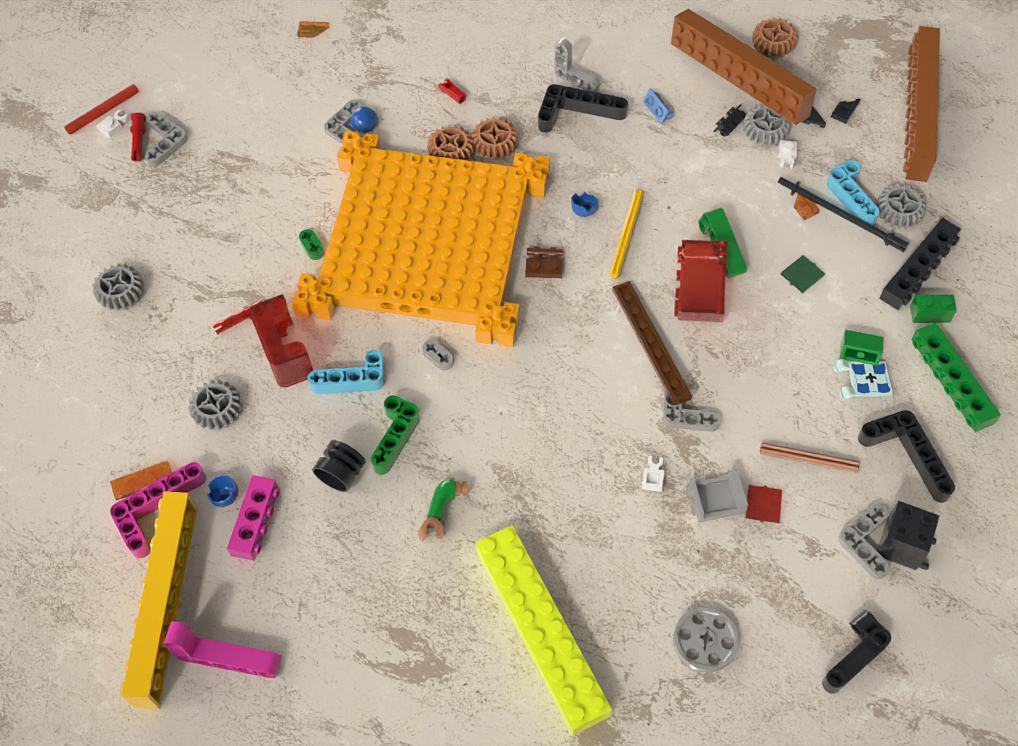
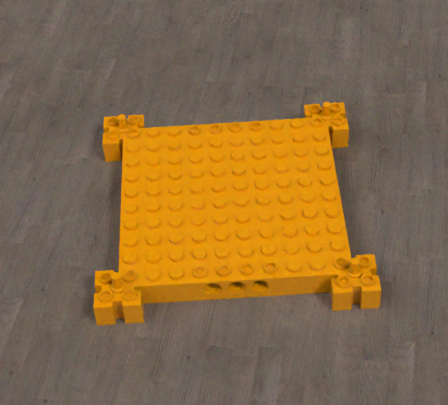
[292,131,550,347]

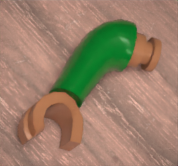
[418,478,468,542]

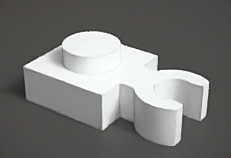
[97,110,129,138]
[778,140,797,169]
[641,456,664,492]

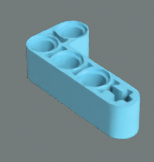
[827,160,880,226]
[307,350,385,394]

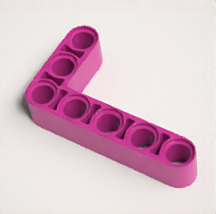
[110,462,206,558]
[164,622,282,678]

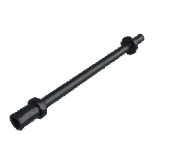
[777,177,909,253]

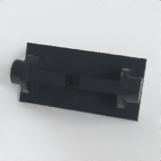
[713,104,746,137]

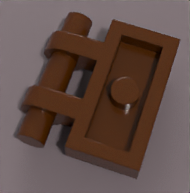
[525,246,563,279]

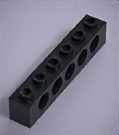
[879,218,961,310]

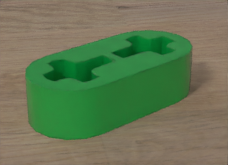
[299,229,324,260]

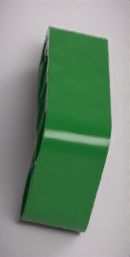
[698,208,747,279]
[371,395,420,475]

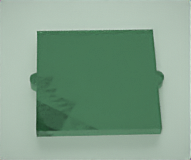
[780,255,825,293]

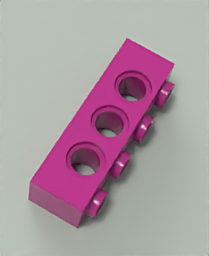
[227,475,280,561]

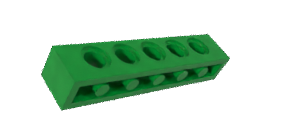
[911,322,1001,432]

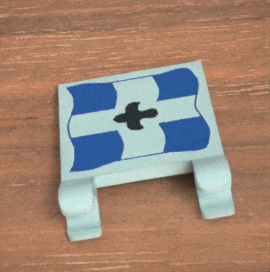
[834,360,893,399]

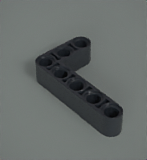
[538,84,628,133]
[858,410,955,503]

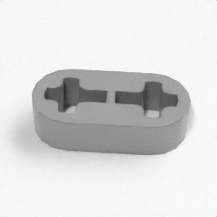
[422,340,453,370]

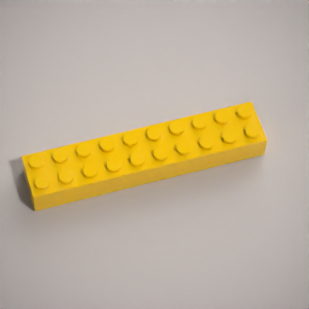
[120,492,198,709]

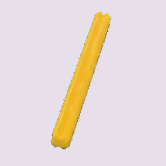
[610,189,644,279]

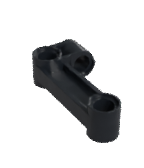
[822,610,891,694]

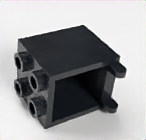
[877,500,940,570]

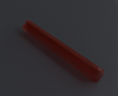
[64,84,139,135]

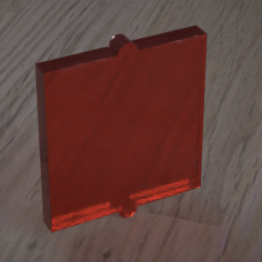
[745,485,782,523]

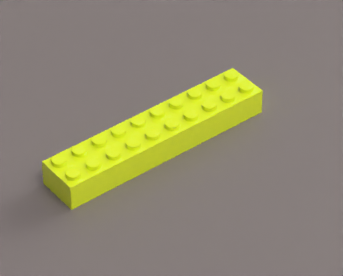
[475,525,612,736]

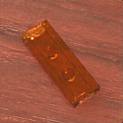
[110,460,172,501]

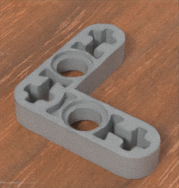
[554,38,600,92]
[324,99,362,145]
[145,112,187,167]
[663,390,721,432]
[839,504,890,579]

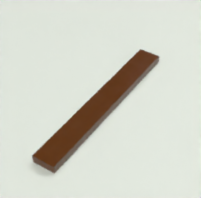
[612,281,692,406]

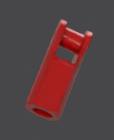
[438,78,466,104]

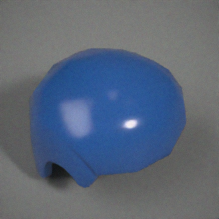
[350,107,378,133]
[571,192,599,217]
[207,475,239,507]

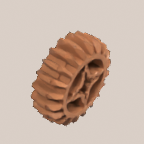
[752,17,798,58]
[472,116,518,160]
[427,125,474,160]

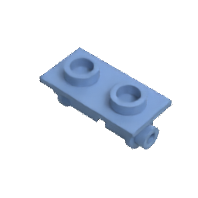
[643,88,674,124]

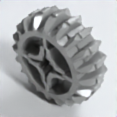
[743,104,790,146]
[876,184,927,229]
[92,263,144,311]
[188,380,242,430]

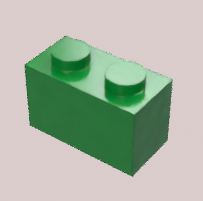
[910,295,957,323]
[840,329,884,366]

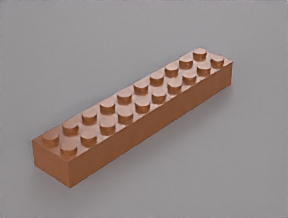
[671,9,817,125]
[903,26,940,182]

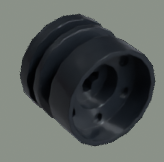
[312,440,366,492]

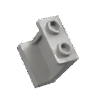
[686,469,748,523]

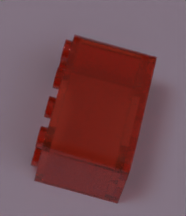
[674,240,728,323]
[249,294,313,388]

